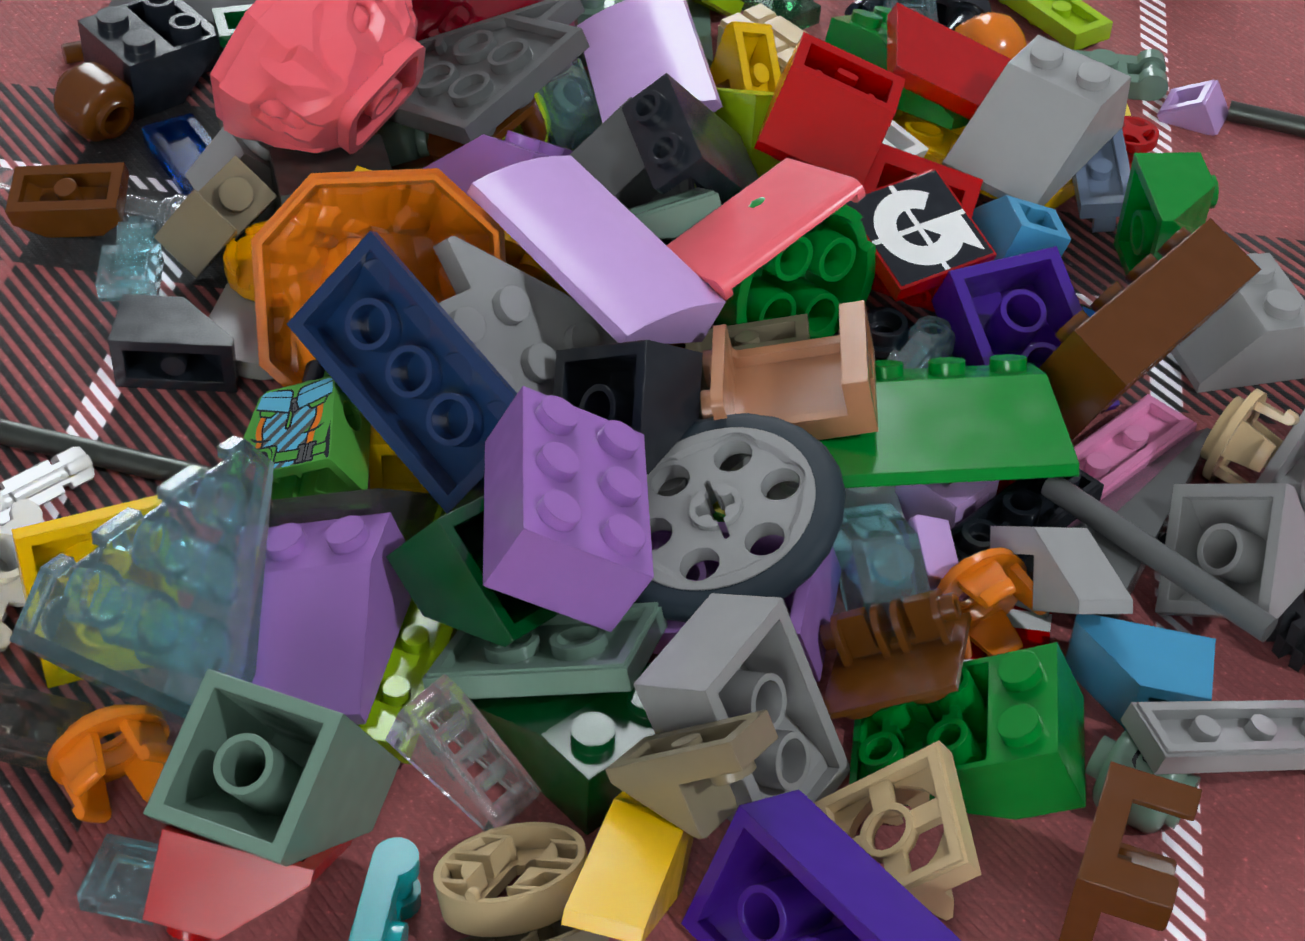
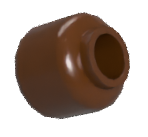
[53,62,134,142]

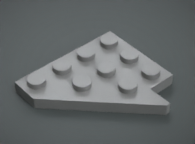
[433,236,618,396]

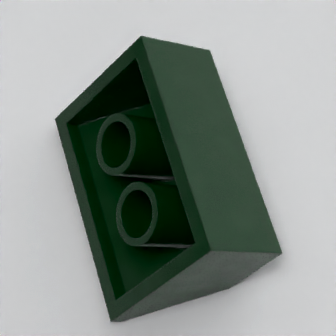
[386,496,559,647]

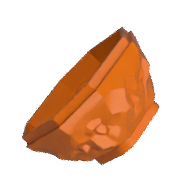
[251,168,506,387]

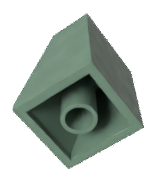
[143,669,400,867]

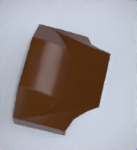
[5,162,129,238]

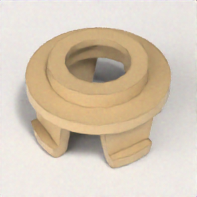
[1200,389,1300,484]

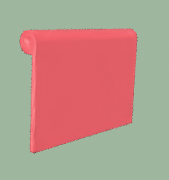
[666,158,865,301]

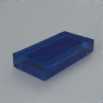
[142,113,212,198]

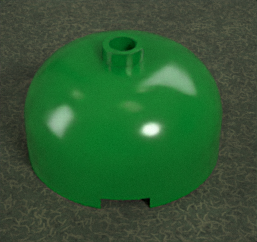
[713,197,876,339]

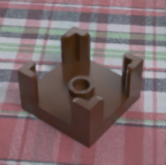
[1059,761,1202,941]

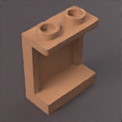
[700,300,879,440]

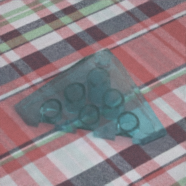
[9,435,274,725]

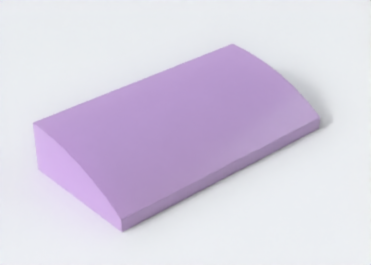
[577,0,723,123]
[467,155,726,344]

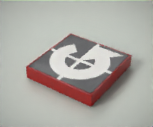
[846,168,997,302]

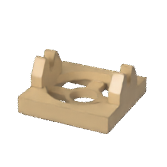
[814,741,982,921]

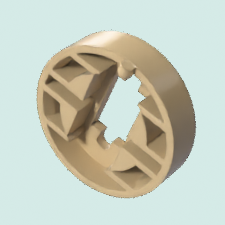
[433,822,588,937]

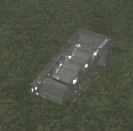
[385,674,542,831]

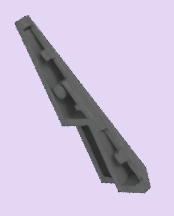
[1015,428,1212,619]

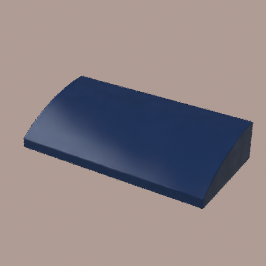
[287,231,517,514]

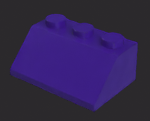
[681,789,961,941]

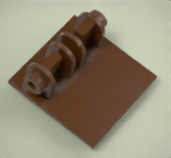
[820,588,972,720]

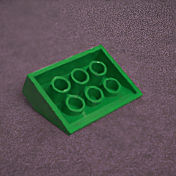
[818,354,1079,488]

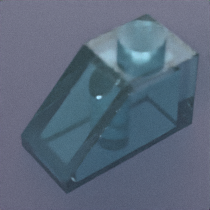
[833,503,930,630]

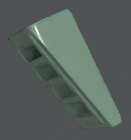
[628,187,721,240]

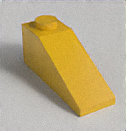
[561,791,694,941]

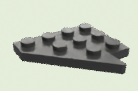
[388,0,590,144]

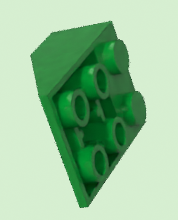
[849,642,1086,820]

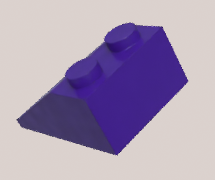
[931,246,1120,412]

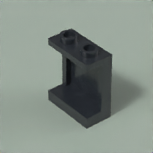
[622,73,759,205]

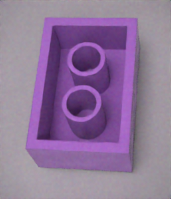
[483,386,654,632]

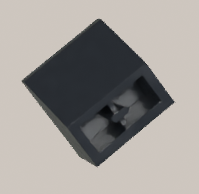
[77,0,221,120]

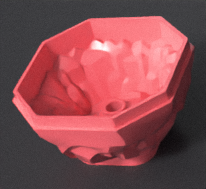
[210,0,426,154]

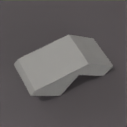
[990,526,1133,614]

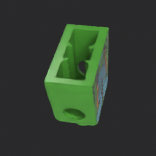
[227,360,371,515]

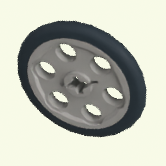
[634,413,846,623]

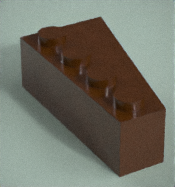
[1039,218,1261,441]

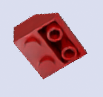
[754,32,906,186]

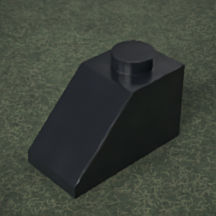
[108,294,239,393]

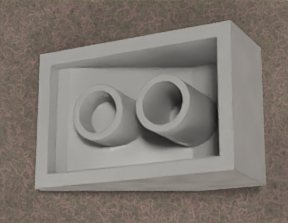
[942,35,1131,206]
[633,593,850,822]

